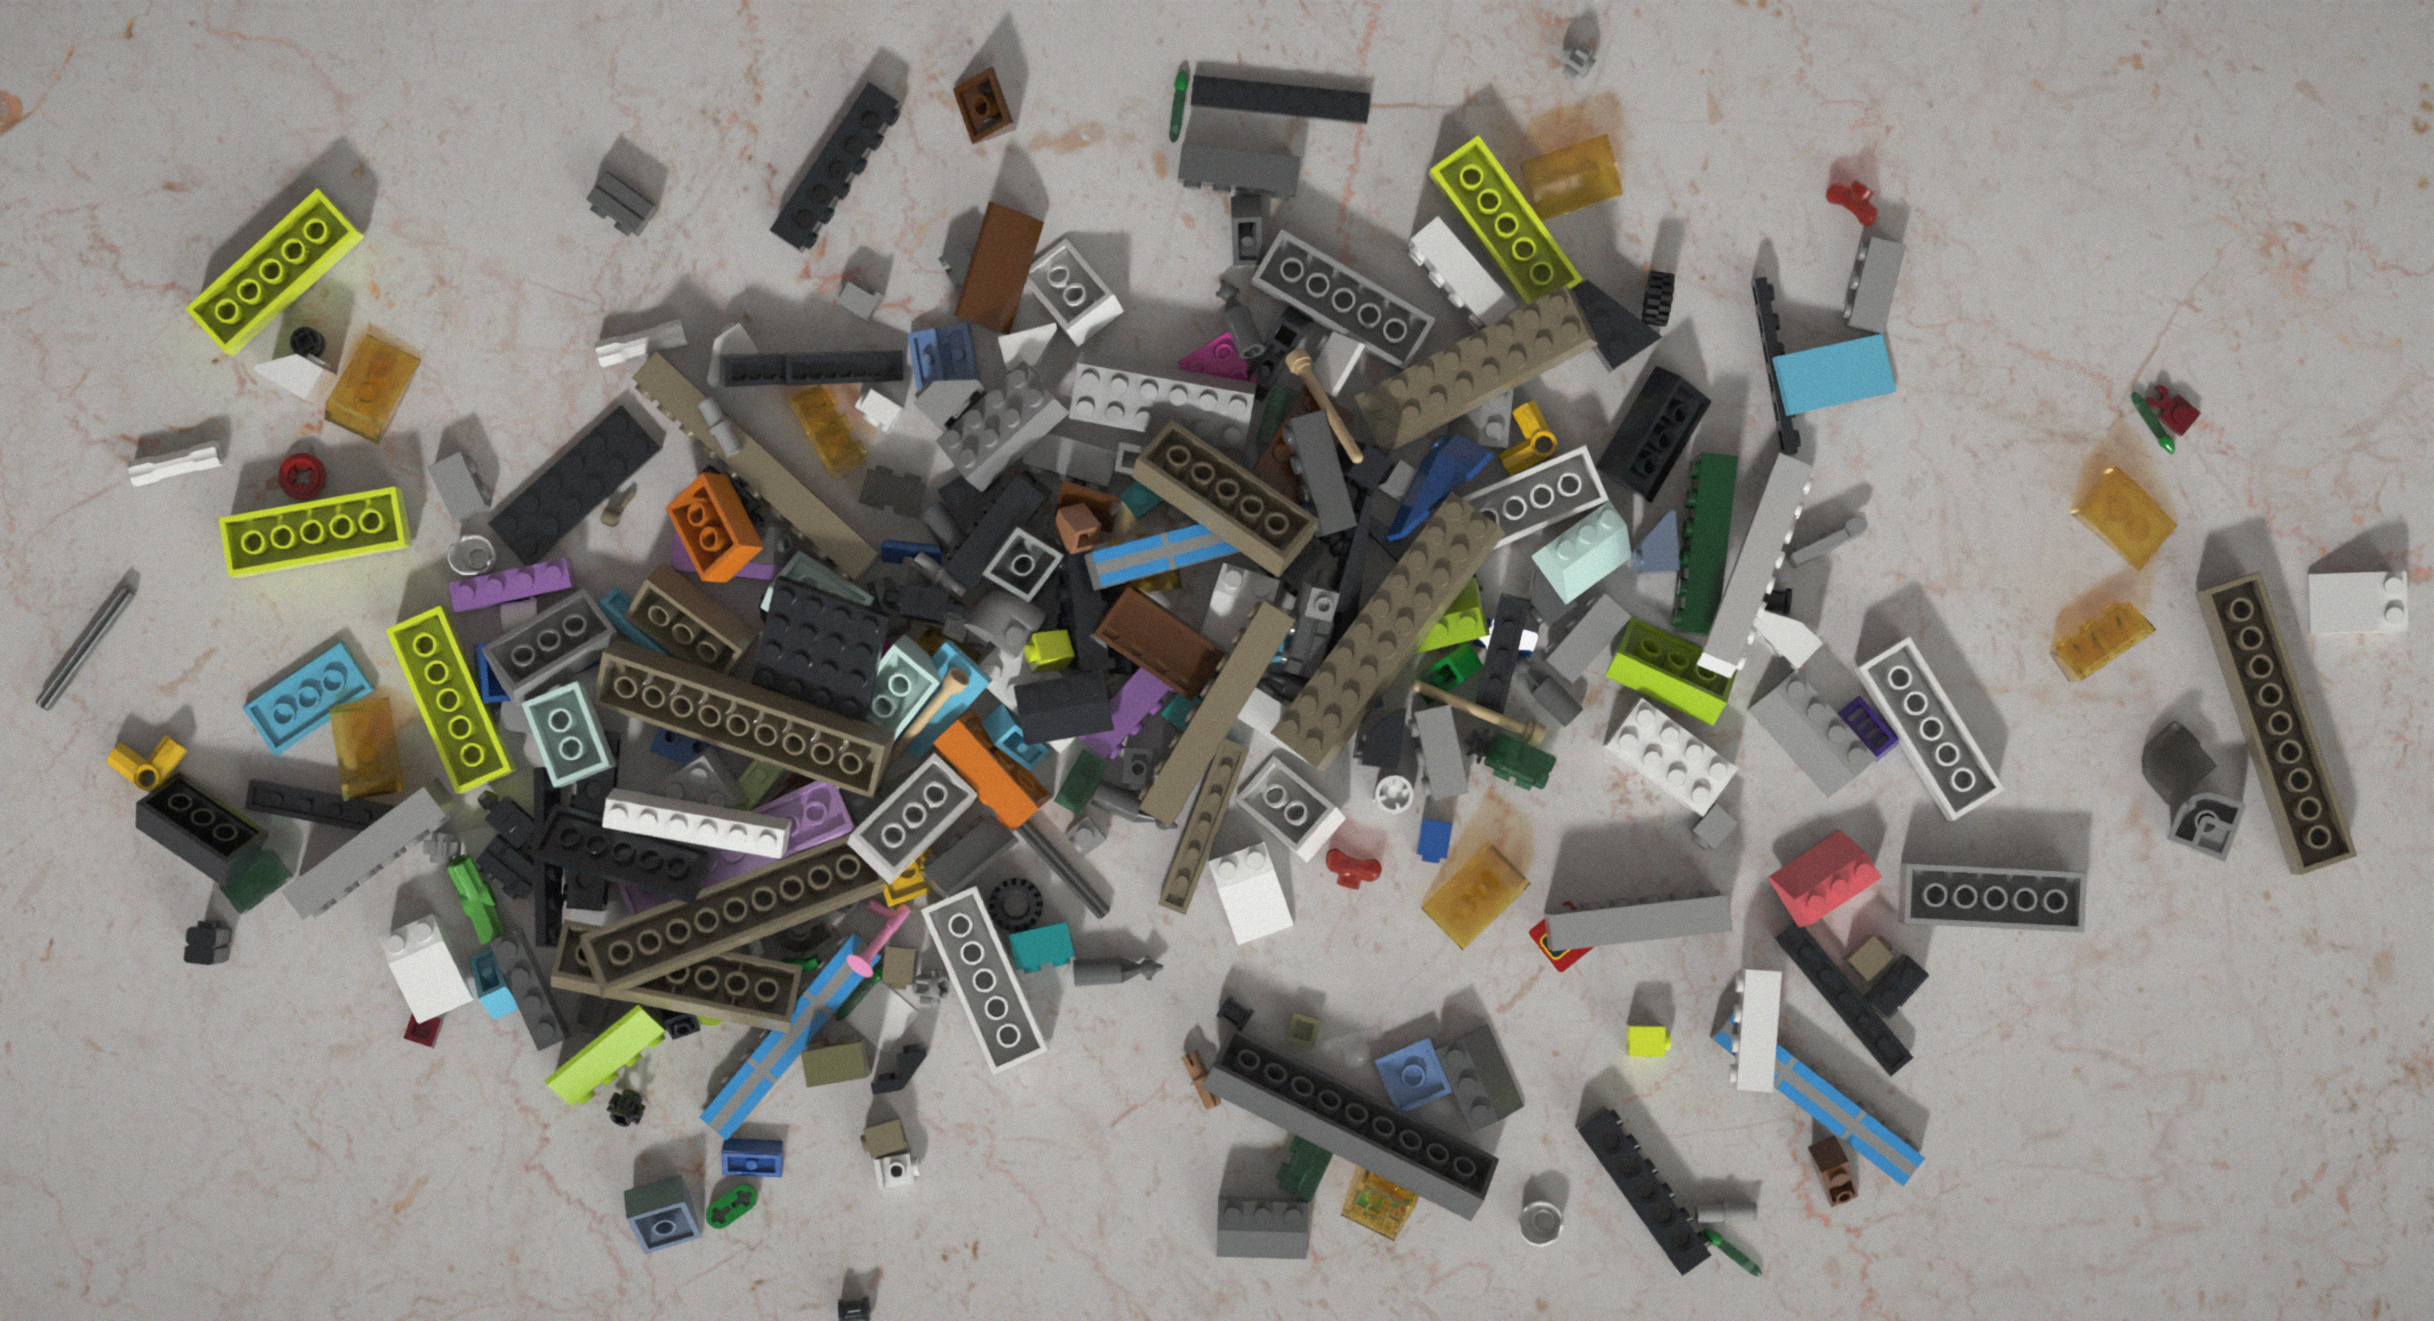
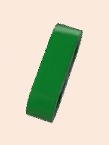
[706,1183,758,1229]

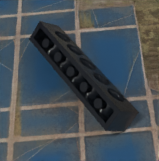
[770,82,901,253]
[562,731,622,911]
[1575,1106,1712,1276]

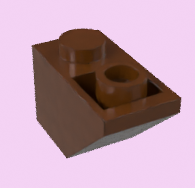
[1808,1135,1858,1207]

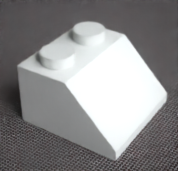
[1303,331,1365,401]
[253,353,336,405]

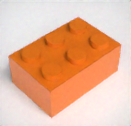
[665,472,764,583]

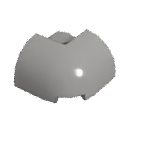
[963,589,1047,659]
[2167,792,2247,862]

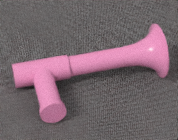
[846,897,911,977]

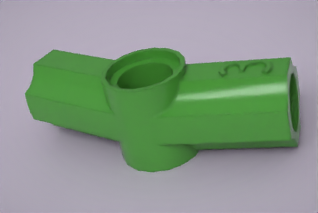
[447,854,507,945]

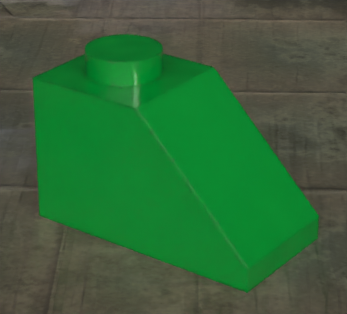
[1411,642,1484,705]

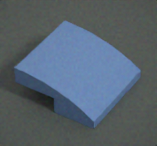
[907,323,980,391]

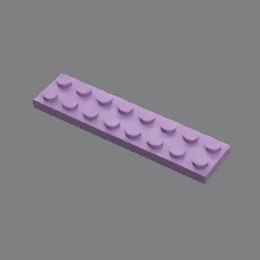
[617,780,856,916]

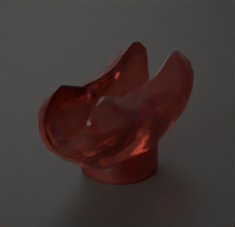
[1826,180,1878,226]
[1326,848,1382,890]

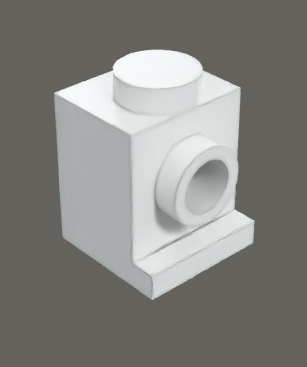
[855,389,904,435]
[873,1151,920,1190]

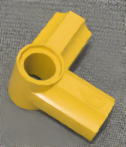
[1498,400,1557,477]
[106,735,188,793]

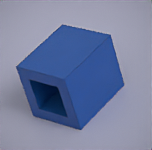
[1416,818,1452,863]

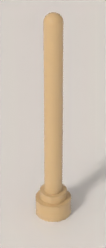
[1285,348,1363,463]
[887,667,970,771]
[1411,680,1546,747]

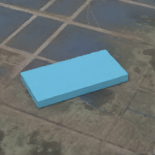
[1772,334,1896,416]
[896,639,993,761]
[242,641,376,756]

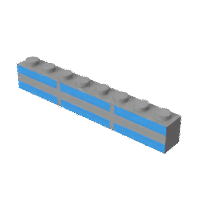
[1084,503,1309,591]
[699,932,883,1141]
[1710,1009,1925,1187]

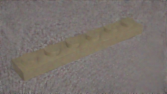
[1158,739,1250,915]

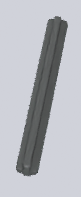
[36,585,136,711]
[1016,820,1110,919]

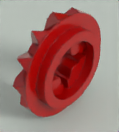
[278,453,327,500]

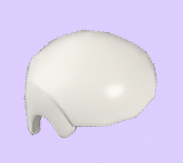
[447,534,497,578]
[1517,1200,1565,1247]

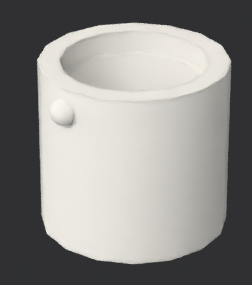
[501,596,543,634]
[1372,775,1414,814]

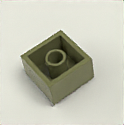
[801,1034,872,1088]

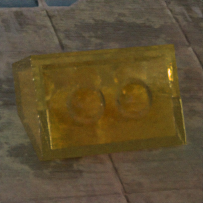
[1519,134,1623,222]
[786,385,869,481]
[2049,601,2156,682]

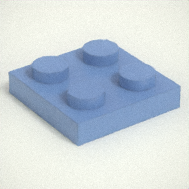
[1374,1037,1453,1112]

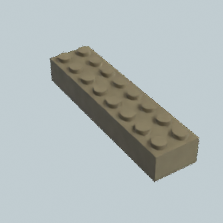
[1355,286,1599,453]
[1138,598,1298,827]
[551,919,803,1033]

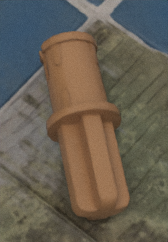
[1181,1050,1221,1110]

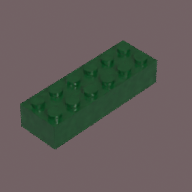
[1671,452,1738,637]

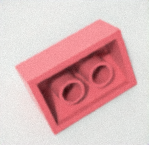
[1767,830,1882,928]

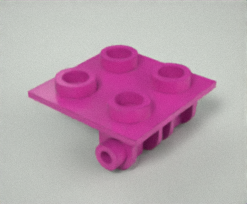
[1177,331,1257,383]

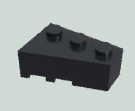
[1572,279,1662,374]
[1336,441,1393,495]

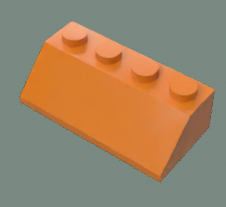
[933,709,1053,832]

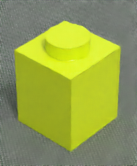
[1024,630,1075,673]
[1626,1025,1671,1057]

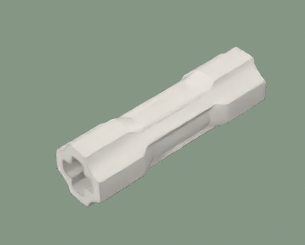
[594,319,688,367]
[127,440,223,487]

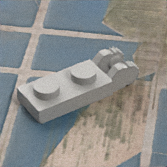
[1788,516,1868,569]

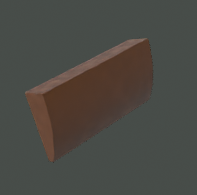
[954,201,1044,335]
[1093,582,1226,701]

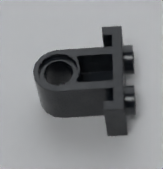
[1260,535,1322,598]

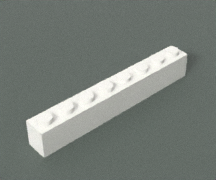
[1697,452,1813,678]

